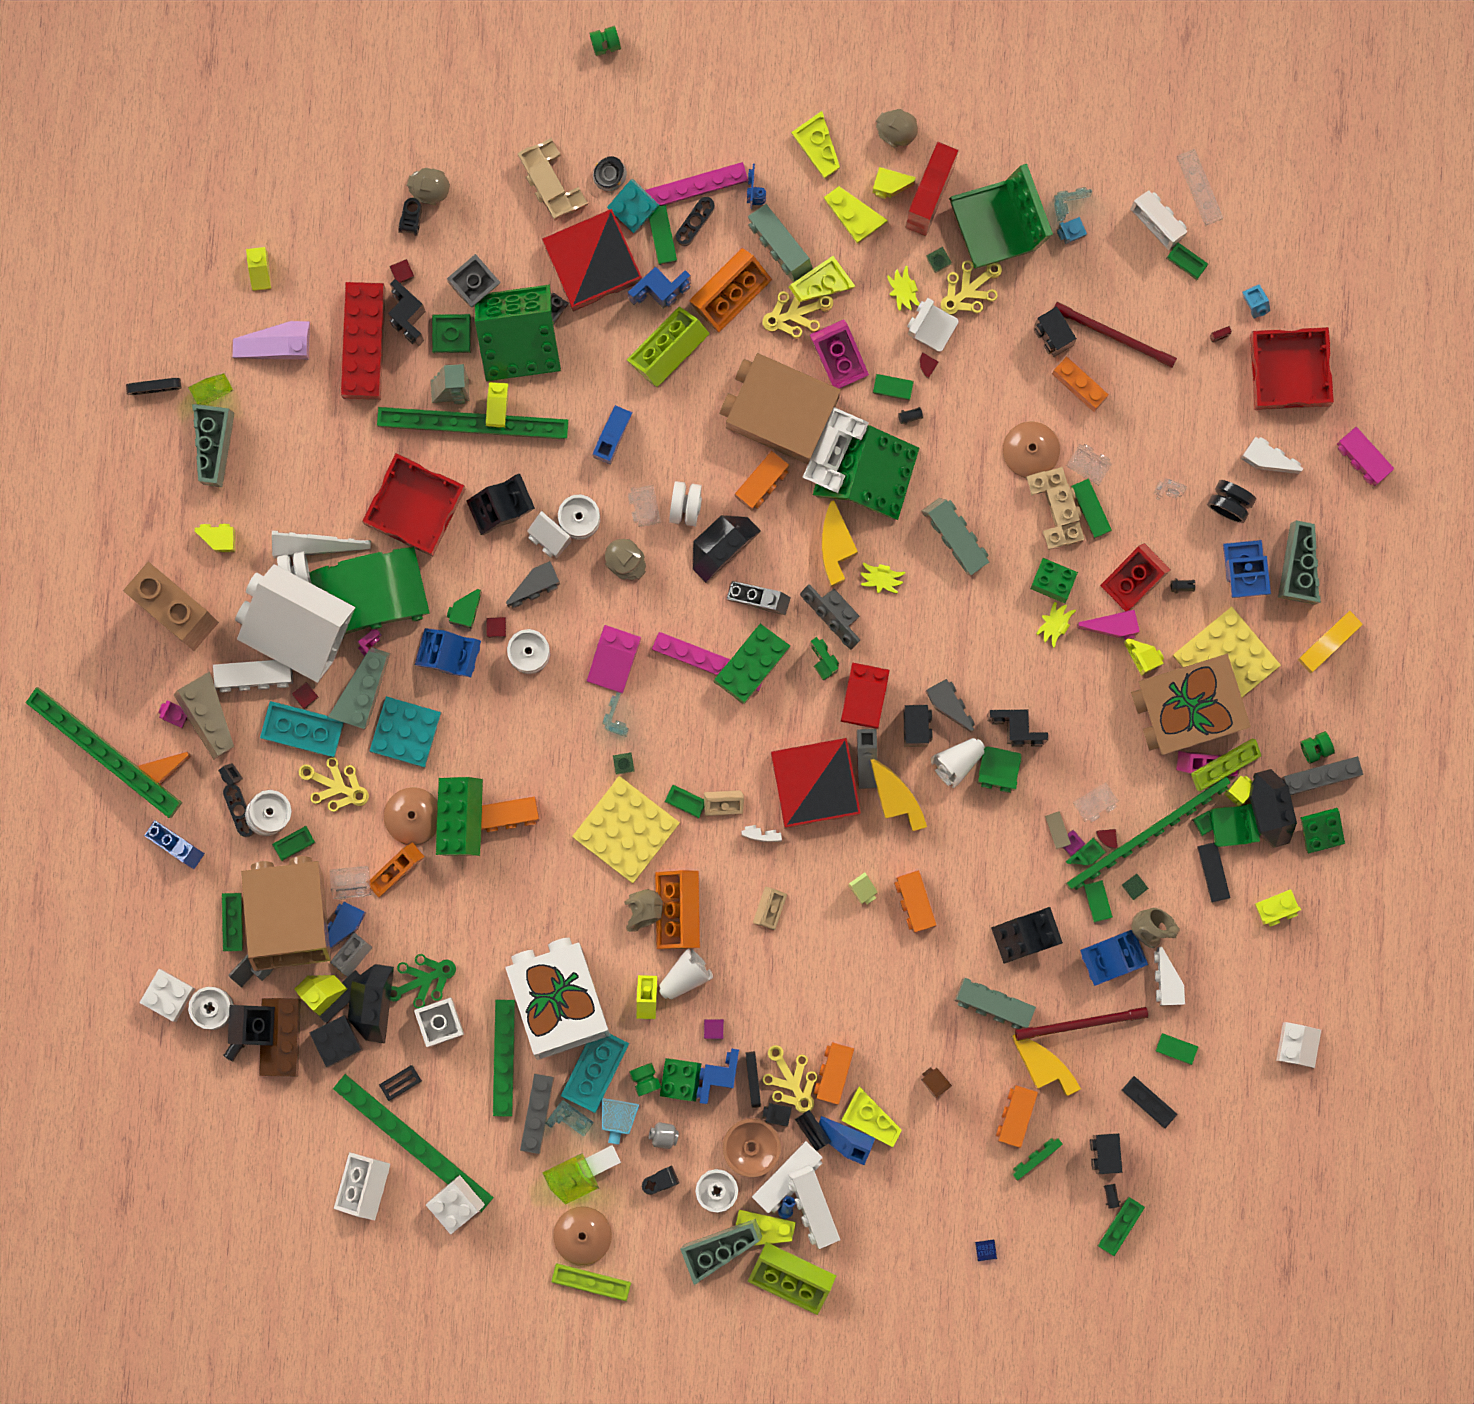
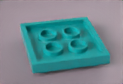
[370,696,441,768]

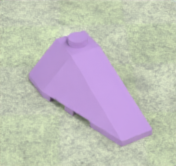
[232,321,310,360]

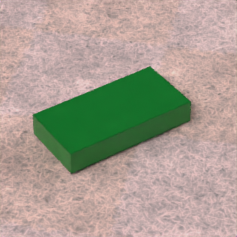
[1166,242,1209,280]
[873,374,914,401]
[664,785,704,818]
[272,826,316,861]
[1084,880,1113,922]
[1155,1033,1198,1065]

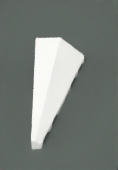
[272,531,371,559]

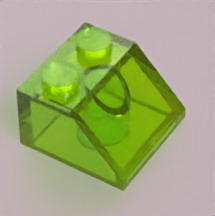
[542,1153,599,1205]

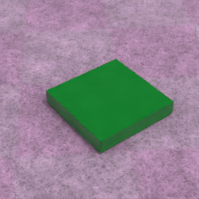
[432,314,471,353]

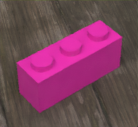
[1337,426,1394,486]

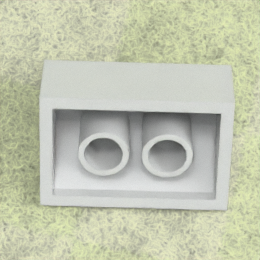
[1130,190,1187,250]
[334,1152,390,1220]

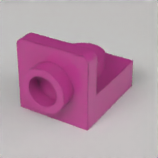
[358,629,382,657]
[158,700,187,729]

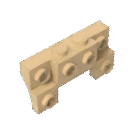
[518,138,588,221]
[1026,467,1085,550]

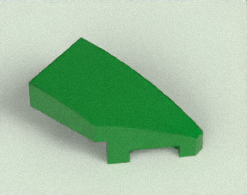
[1066,837,1106,865]

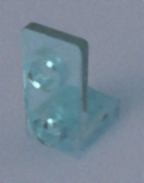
[1053,187,1092,221]
[602,692,629,737]
[545,1100,594,1136]

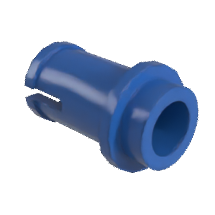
[778,1196,795,1219]

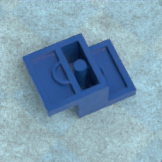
[628,267,691,309]
[1223,540,1271,598]
[415,628,481,678]
[1080,930,1148,986]
[696,1048,739,1104]

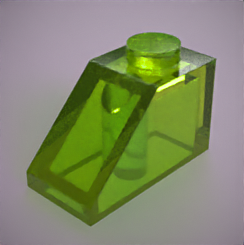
[188,373,233,405]

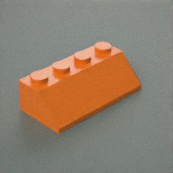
[689,248,772,332]
[655,870,700,949]

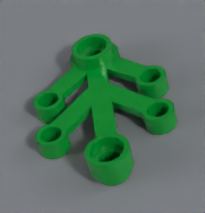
[390,954,456,1009]

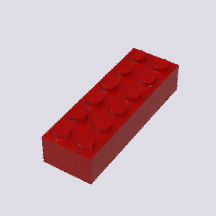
[341,282,385,400]

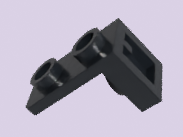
[762,1103,792,1126]

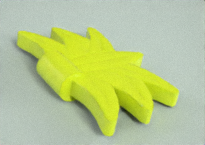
[887,266,920,311]
[860,562,905,594]
[1036,602,1076,648]

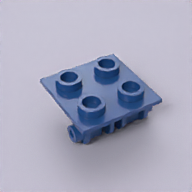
[747,163,766,209]

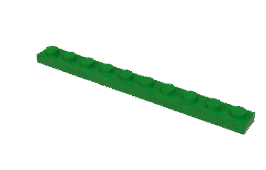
[377,407,569,439]
[25,687,182,818]
[1065,777,1231,890]
[333,1074,494,1213]

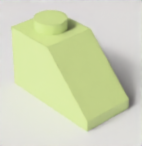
[848,872,878,905]

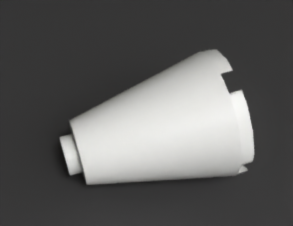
[931,738,985,788]
[659,948,713,1000]

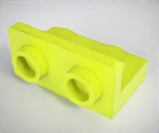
[1255,889,1301,927]

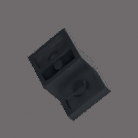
[388,279,426,346]
[466,474,535,535]
[987,709,1048,747]
[991,907,1063,964]

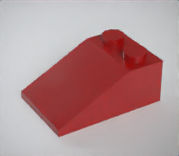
[1100,543,1171,612]
[840,662,890,729]

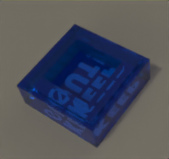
[975,1239,997,1261]

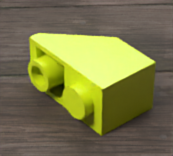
[195,524,235,553]

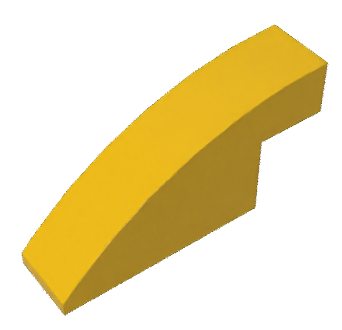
[822,500,858,587]
[1297,610,1363,674]
[870,759,927,831]
[1011,1034,1081,1096]

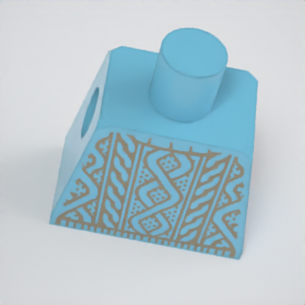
[602,1098,639,1144]

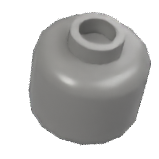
[649,1122,679,1149]

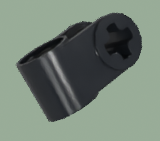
[398,198,422,236]
[642,1165,680,1195]

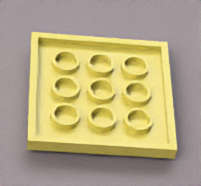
[1172,607,1281,697]
[572,776,680,883]

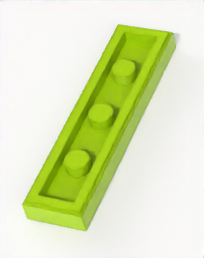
[1191,738,1262,791]
[551,1263,631,1302]

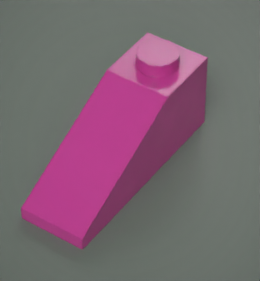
[1077,610,1140,640]
[1176,751,1238,776]

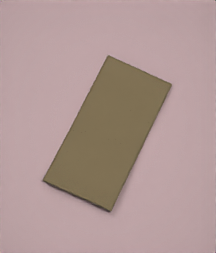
[1045,811,1071,849]

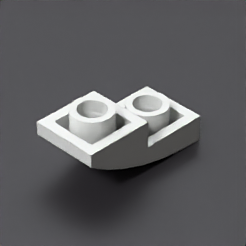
[741,825,782,842]
[578,1145,621,1180]

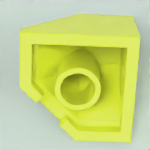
[1124,639,1164,676]
[294,975,347,1016]

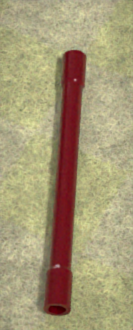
[1054,302,1177,368]
[1015,1007,1148,1041]

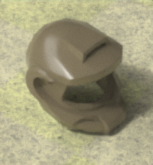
[876,109,918,148]
[407,168,450,206]
[605,539,646,580]
[624,889,663,932]
[1131,908,1180,948]

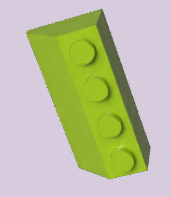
[627,306,710,387]
[747,1242,837,1315]

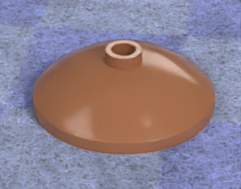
[1003,421,1060,478]
[384,787,438,845]
[723,1119,781,1177]
[553,1206,612,1265]

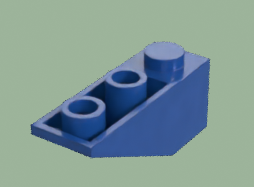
[592,405,633,465]
[144,820,205,869]
[328,902,366,950]
[819,1116,875,1165]

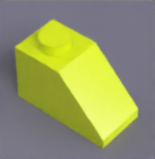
[872,167,916,199]
[246,247,271,291]
[486,382,508,427]
[1224,775,1253,806]
[636,975,657,1019]

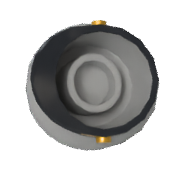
[593,156,627,191]

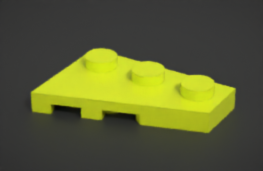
[791,111,840,179]
[824,186,888,244]
[789,256,855,302]
[841,1086,902,1147]
[736,1210,796,1245]

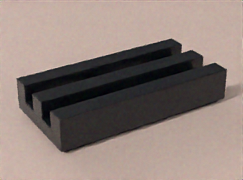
[379,1065,422,1101]
[795,1110,831,1151]

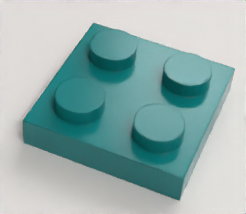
[607,179,660,233]

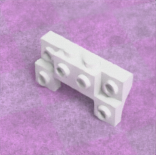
[803,407,869,493]

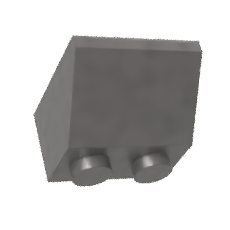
[447,254,501,307]

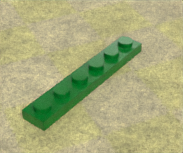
[493,1000,515,1116]

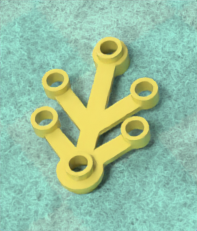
[941,260,1002,315]
[763,291,833,339]
[299,757,369,812]
[763,1045,817,1113]

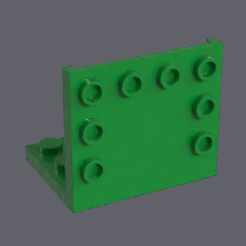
[949,164,1053,269]
[475,284,561,382]
[813,425,920,520]

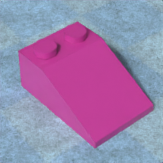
[810,319,869,389]
[587,625,641,694]

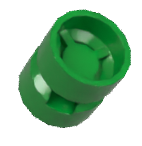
[589,26,621,56]
[1300,731,1335,764]
[629,1063,662,1097]

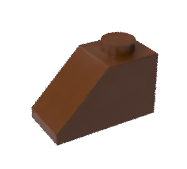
[921,1067,952,1098]

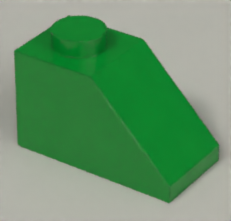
[447,589,482,629]

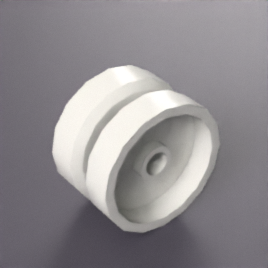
[669,481,702,527]
[558,494,600,540]
[277,551,311,583]
[507,629,550,674]
[245,790,292,836]
[188,987,234,1030]
[695,1169,738,1213]

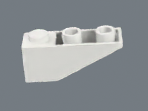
[1241,437,1303,474]
[1154,947,1185,1006]

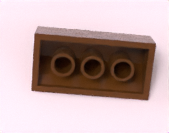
[259,998,301,1077]

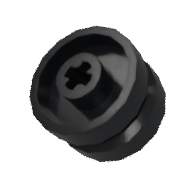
[1207,480,1257,523]

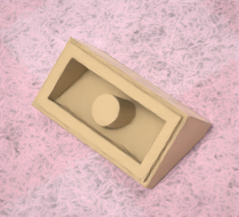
[704,790,744,816]
[753,887,787,930]

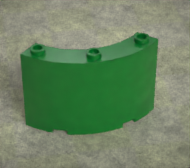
[309,547,430,638]

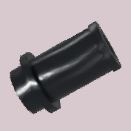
[898,407,923,425]
[1170,578,1195,594]
[223,1044,245,1062]
[1104,1184,1121,1209]

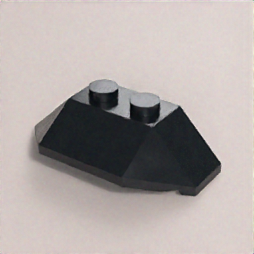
[693,515,761,583]
[1249,769,1297,848]
[347,964,394,1043]

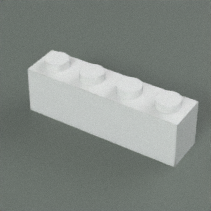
[213,660,293,692]
[752,1141,823,1213]
[788,1165,840,1249]

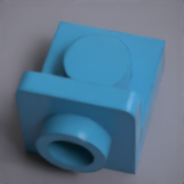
[1057,217,1087,244]
[1242,284,1270,318]

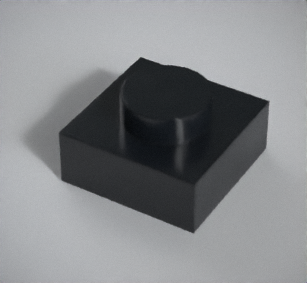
[218,763,243,786]

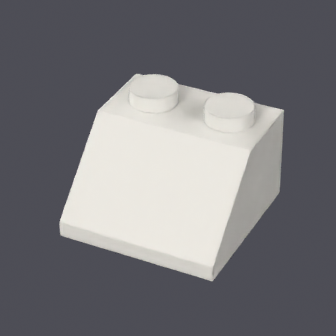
[527,511,572,559]
[1276,1022,1321,1068]

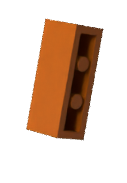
[1052,356,1109,412]
[735,451,789,511]
[481,796,540,833]
[894,870,937,933]
[814,1042,855,1105]
[995,1085,1038,1148]

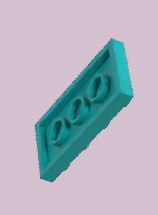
[260,701,344,758]
[561,1034,630,1113]

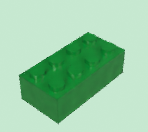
[436,777,483,856]

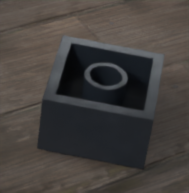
[1034,307,1077,357]
[903,705,933,747]
[228,1005,275,1046]
[309,1015,363,1068]
[1090,1133,1123,1174]

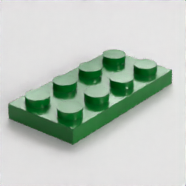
[714,623,790,704]

